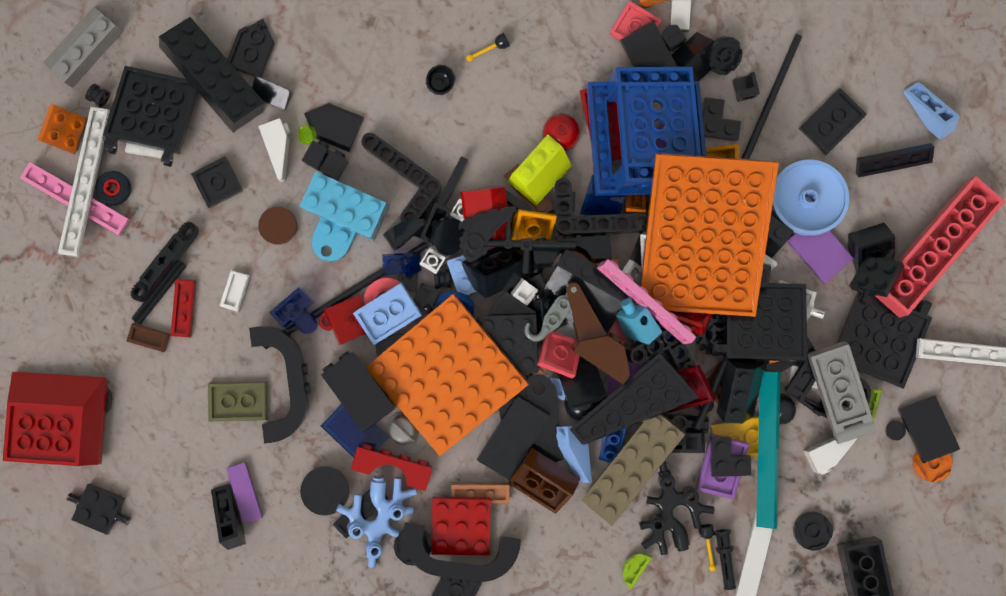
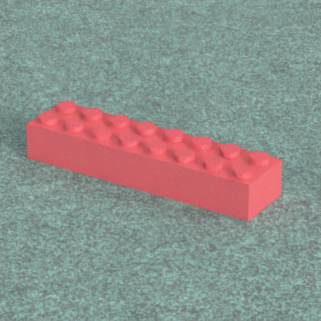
[875,176,1005,318]

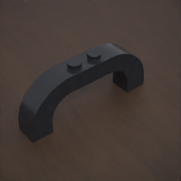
[249,326,311,444]
[403,523,521,585]

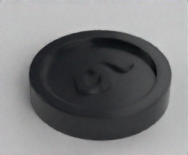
[886,421,906,441]

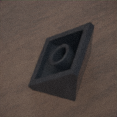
[672,32,714,81]

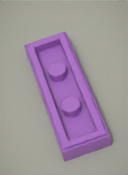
[226,462,263,524]

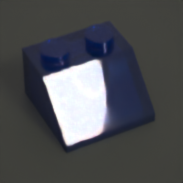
[580,175,626,222]

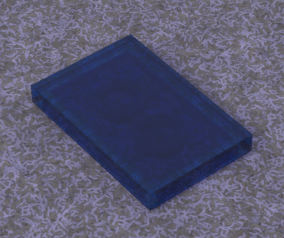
[321,404,389,458]

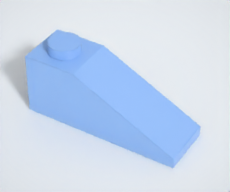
[904,82,960,140]
[556,424,592,483]

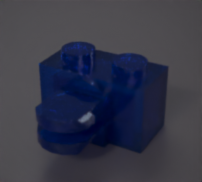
[269,287,318,334]

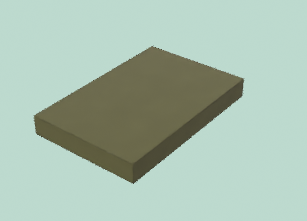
[208,382,268,422]

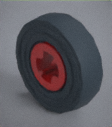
[95,171,131,205]

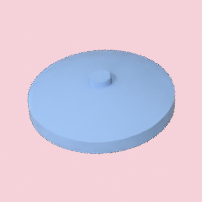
[772,160,849,236]

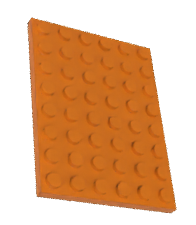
[640,153,779,317]

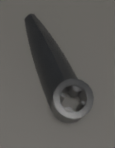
[383,219,428,251]

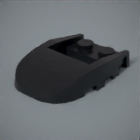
[784,351,871,418]

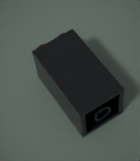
[321,351,395,432]

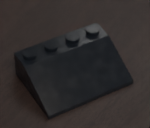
[541,249,629,334]

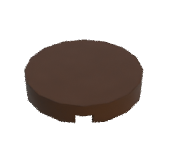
[258,207,297,245]

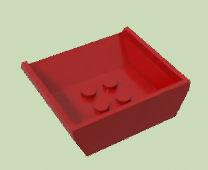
[3,372,108,466]

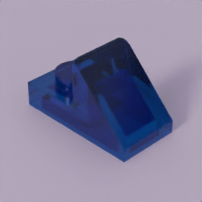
[382,252,421,277]

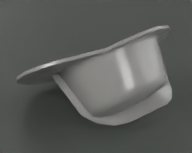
[386,412,427,453]

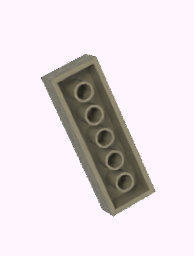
[581,413,687,526]

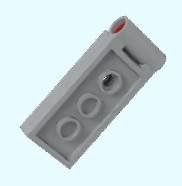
[807,341,876,444]

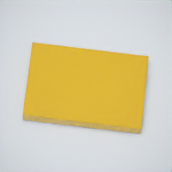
[710,416,759,457]

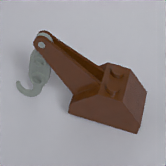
[524,282,630,384]

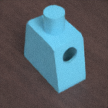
[616,298,662,344]

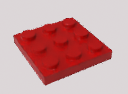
[432,496,491,555]

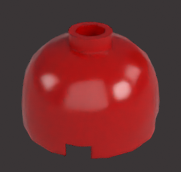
[542,113,580,151]

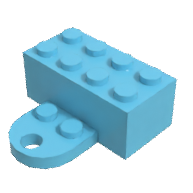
[299,171,389,262]

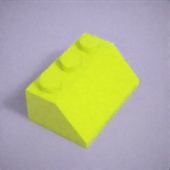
[507,135,572,206]

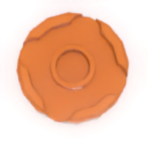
[912,450,953,482]

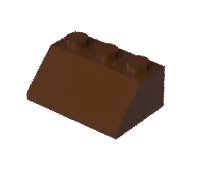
[508,448,580,514]

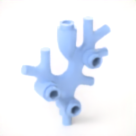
[336,476,417,568]

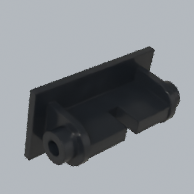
[533,292,554,331]

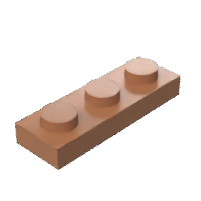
[451,483,510,504]

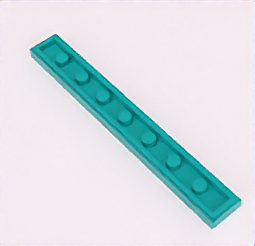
[756,371,781,529]

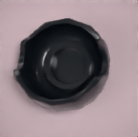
[426,65,455,95]
[780,393,796,424]

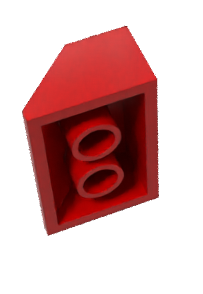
[461,186,508,248]

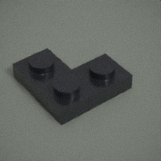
[703,97,741,141]
[710,436,751,477]

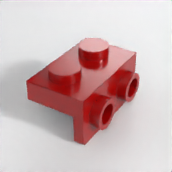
[670,311,712,335]

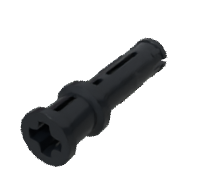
[714,529,736,590]

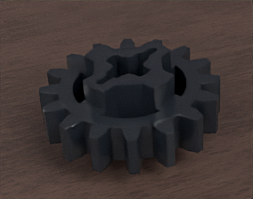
[695,315,726,356]

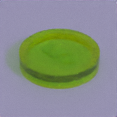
[298,125,316,145]

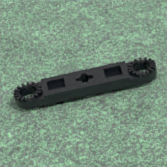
[130,222,199,302]

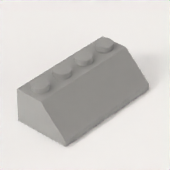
[43,7,123,88]

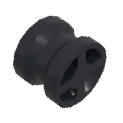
[85,83,110,108]
[434,269,451,289]

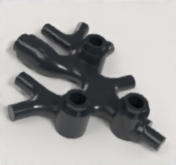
[639,461,714,555]

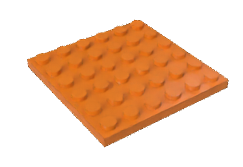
[365,293,529,456]

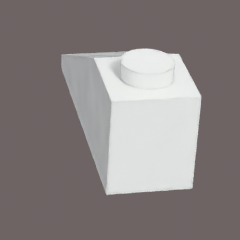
[258,118,291,182]
[804,437,857,475]

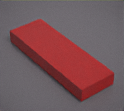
[170,279,196,338]

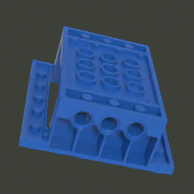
[586,67,706,196]

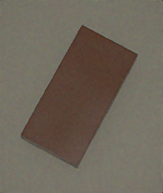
[126,323,170,352]

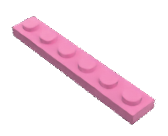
[20,162,130,236]
[597,259,696,344]

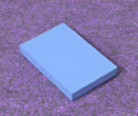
[353,282,423,345]

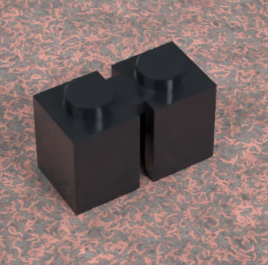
[302,140,349,181]

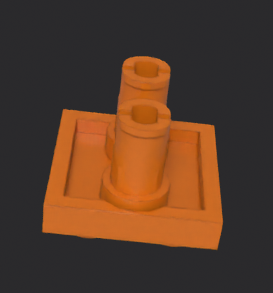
[37,104,87,154]

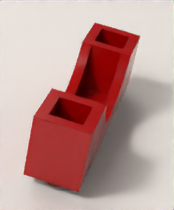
[351,443,433,491]

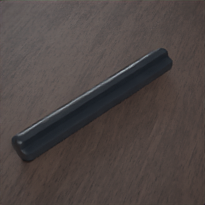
[132,260,186,324]

